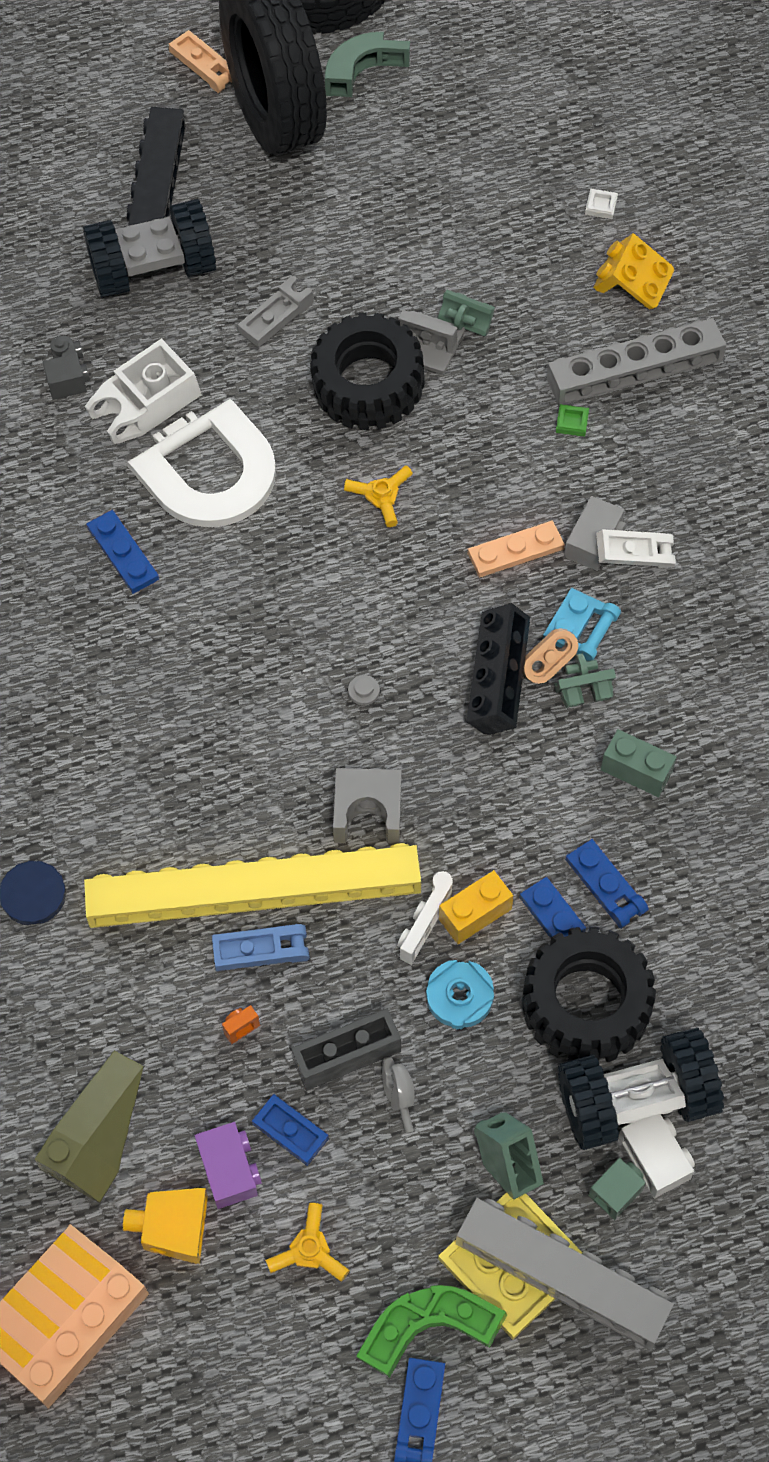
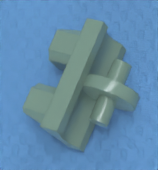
[438,290,495,336]
[554,653,616,708]

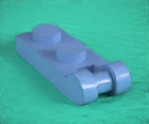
[212,924,310,971]

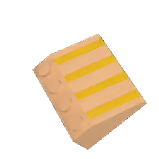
[0,1224,149,1409]

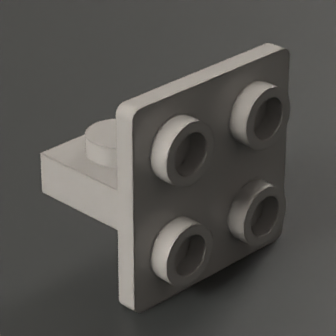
[398,310,465,375]

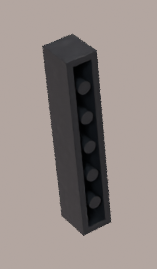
[124,107,186,227]

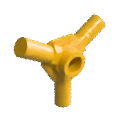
[344,465,413,527]
[265,1203,350,1282]

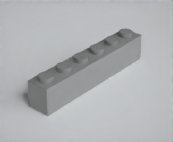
[456,1198,674,1351]

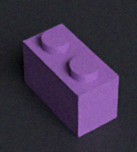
[195,1122,262,1209]

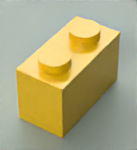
[439,870,514,945]

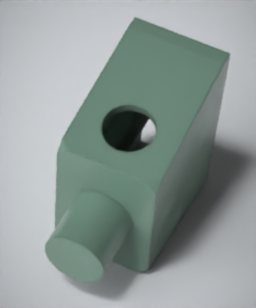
[474,1112,544,1200]

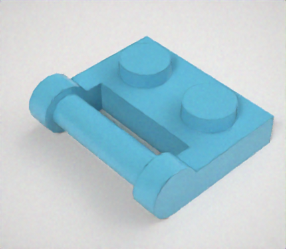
[543,588,621,661]

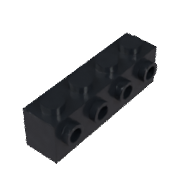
[466,603,530,735]

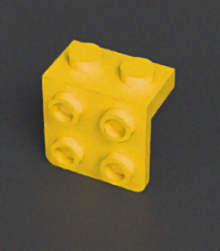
[593,233,674,309]

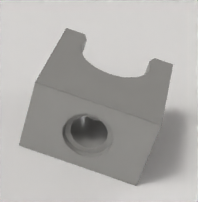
[333,768,401,845]

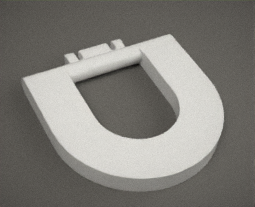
[127,399,276,527]

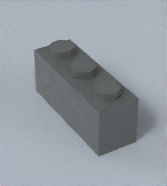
[291,1008,401,1091]

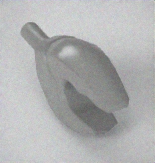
[382,1057,415,1133]

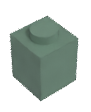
[588,1157,646,1220]

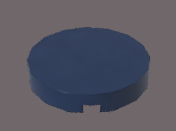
[0,861,66,925]

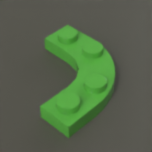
[356,1285,507,1378]

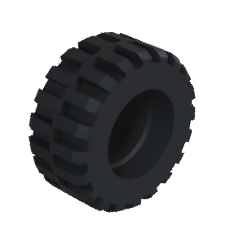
[310,312,425,430]
[522,926,656,1063]

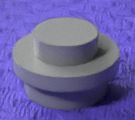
[348,675,380,705]

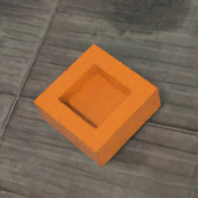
[222,1005,260,1045]

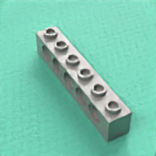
[547,318,726,406]

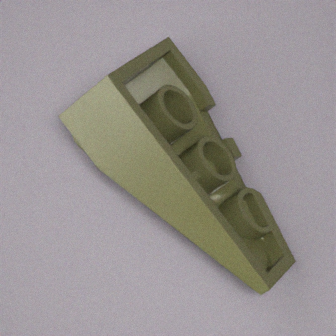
[34,1050,144,1203]

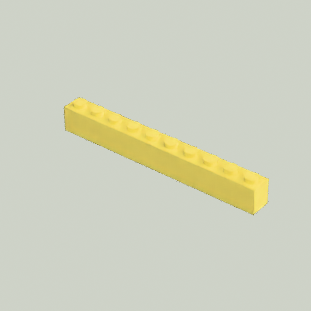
[84,843,421,928]

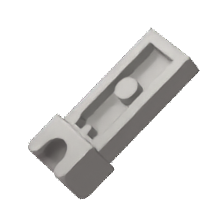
[237,276,314,348]

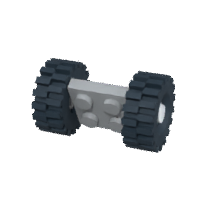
[83,199,216,298]

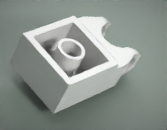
[85,338,202,444]

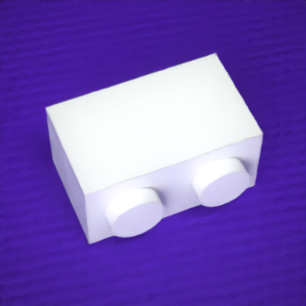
[618,1114,695,1199]

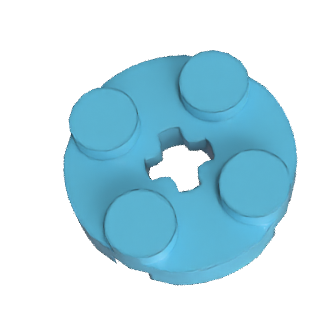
[426,960,494,1029]

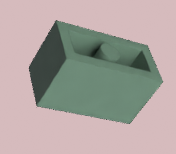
[601,729,677,798]

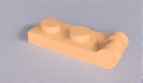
[169,30,232,93]

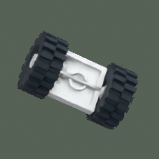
[558,1027,724,1150]

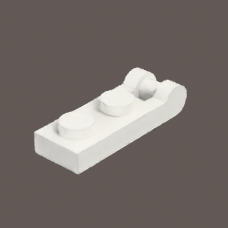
[596,529,676,568]
[397,871,453,965]

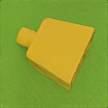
[123,1188,208,1264]

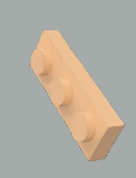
[468,520,565,578]

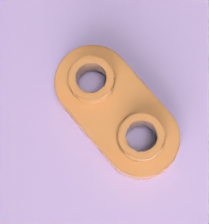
[523,628,578,684]

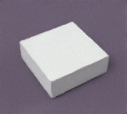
[585,188,618,219]

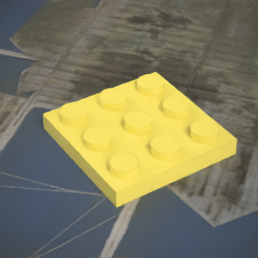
[438,1192,582,1340]

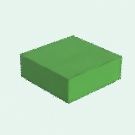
[556,404,589,437]

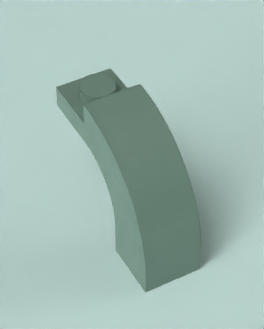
[325,32,410,97]

